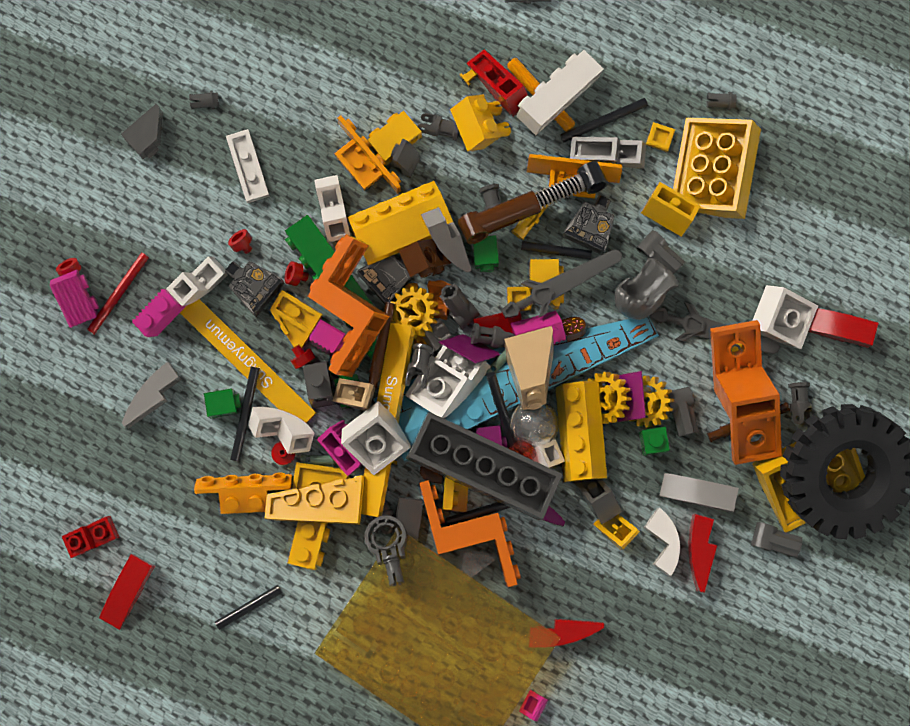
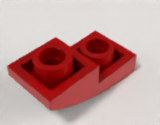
[62,516,120,558]

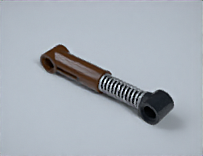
[457,161,608,245]

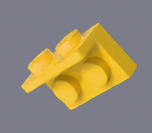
[443,477,468,512]
[287,521,331,570]

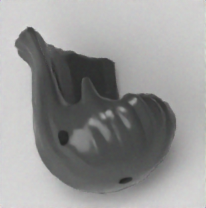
[615,257,679,320]

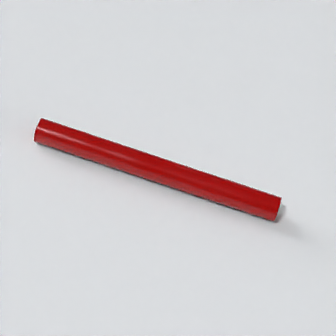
[87,252,149,335]

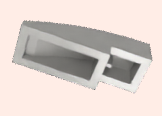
[570,137,646,168]
[421,207,471,272]
[122,362,182,429]
[659,473,739,513]

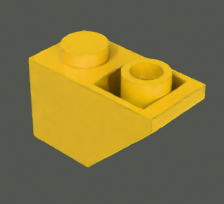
[529,259,564,310]

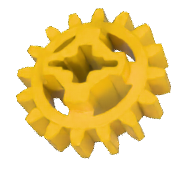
[390,286,440,339]
[587,372,632,424]
[629,376,674,428]

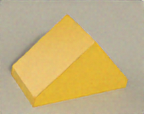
[593,514,640,550]

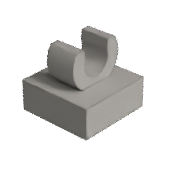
[423,318,453,351]

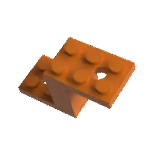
[307,234,390,377]
[710,320,782,465]
[419,480,521,587]

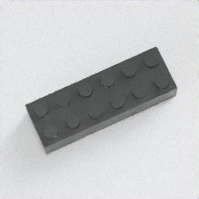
[406,412,563,520]

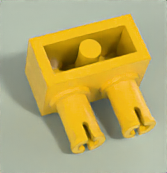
[450,94,511,152]

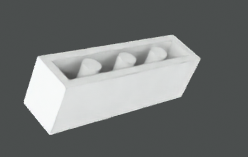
[516,50,604,135]

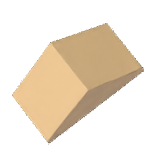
[332,378,375,411]

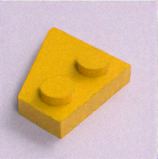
[270,290,323,349]

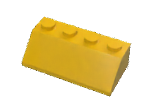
[347,181,453,266]
[555,381,607,482]

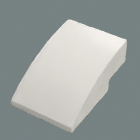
[405,345,491,418]

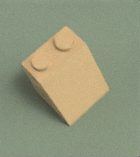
[504,326,554,410]

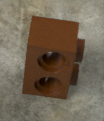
[399,239,452,279]

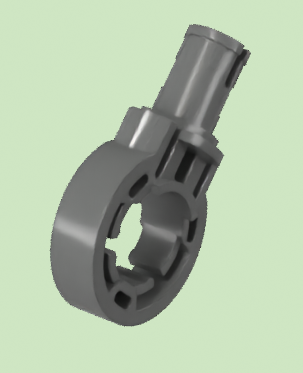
[365,516,408,587]

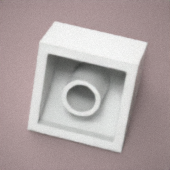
[752,285,818,349]
[341,401,411,475]

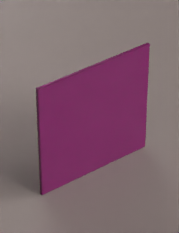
[438,334,501,364]
[607,371,646,422]

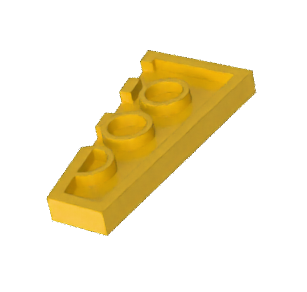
[264,475,365,525]

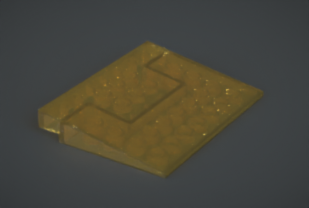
[314,528,561,726]

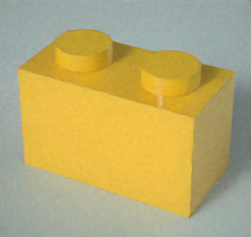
[367,110,422,166]
[641,182,701,237]

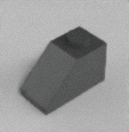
[121,104,163,159]
[574,479,622,524]

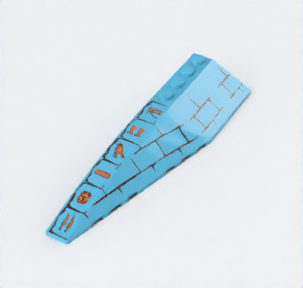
[373,316,659,463]

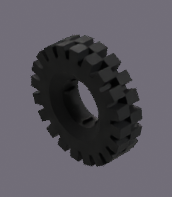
[780,404,910,540]

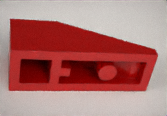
[466,49,528,117]

